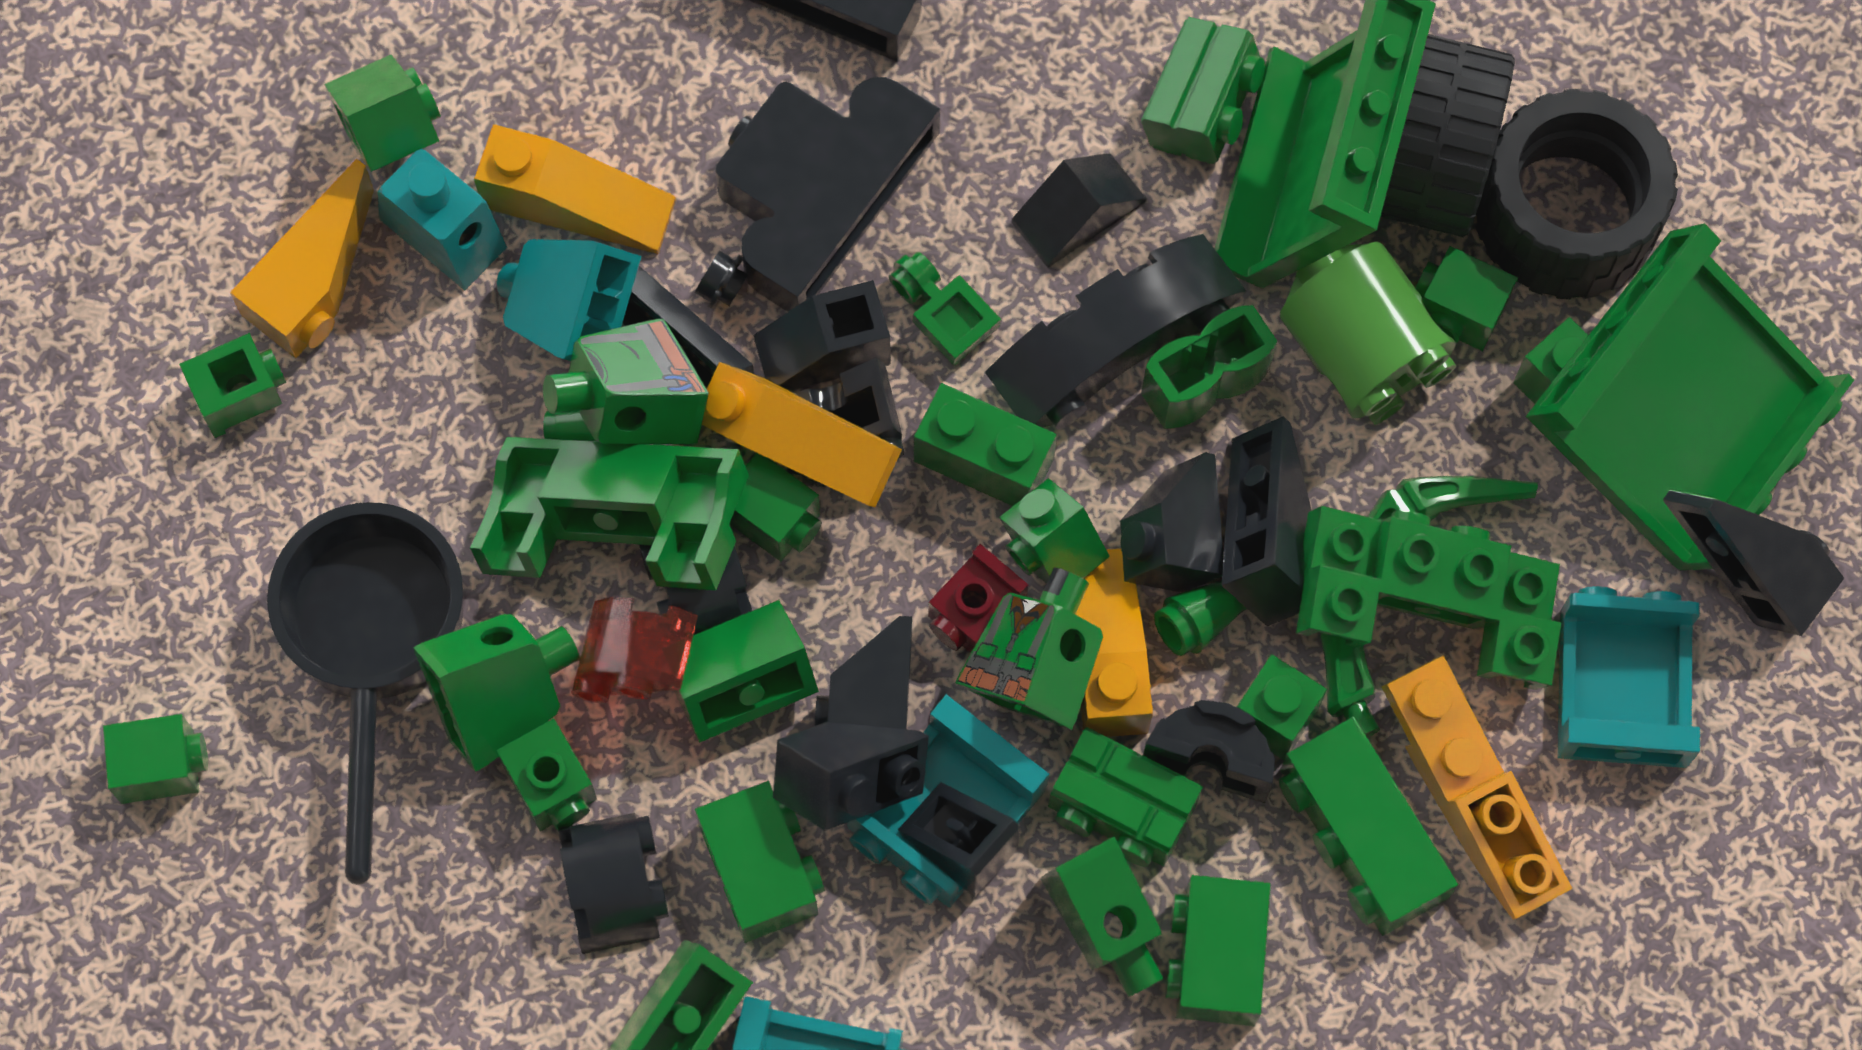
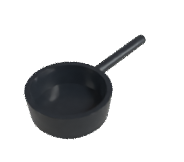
[267,502,463,885]

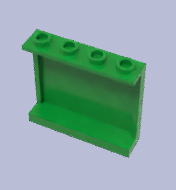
[1214,0,1436,289]
[1525,223,1855,571]

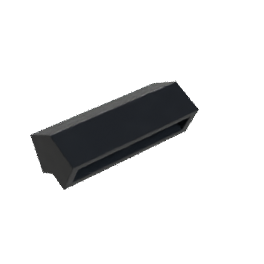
[622,266,754,389]

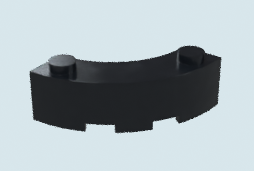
[985,234,1246,429]

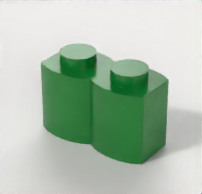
[1141,305,1277,429]

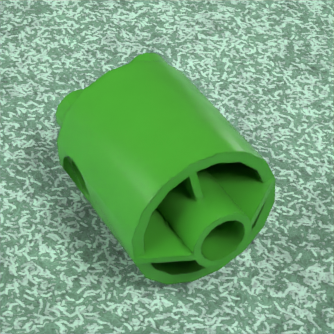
[1280,242,1456,425]

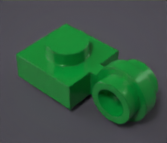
[888,252,1001,366]

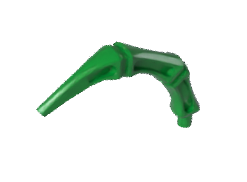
[1321,476,1538,738]

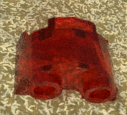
[571,597,698,703]

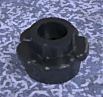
[694,250,748,308]

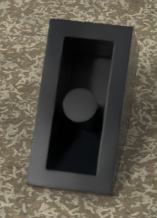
[1120,452,1224,592]
[815,616,912,729]

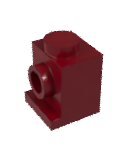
[928,543,1029,653]

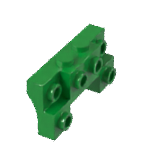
[470,437,749,590]
[1296,506,1561,690]

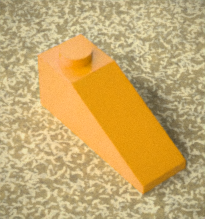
[474,124,676,254]
[230,158,374,359]
[702,362,902,508]
[1075,548,1153,737]

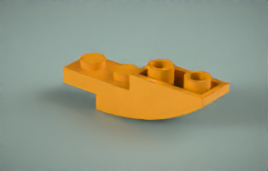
[1381,655,1573,919]

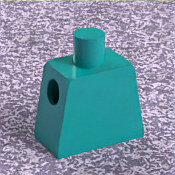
[377,149,507,291]
[496,239,642,361]

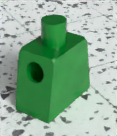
[413,614,580,772]
[1040,837,1164,997]

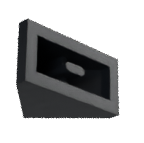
[1011,153,1147,268]
[898,782,1021,898]

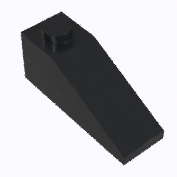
[1222,416,1311,626]
[1663,490,1844,636]

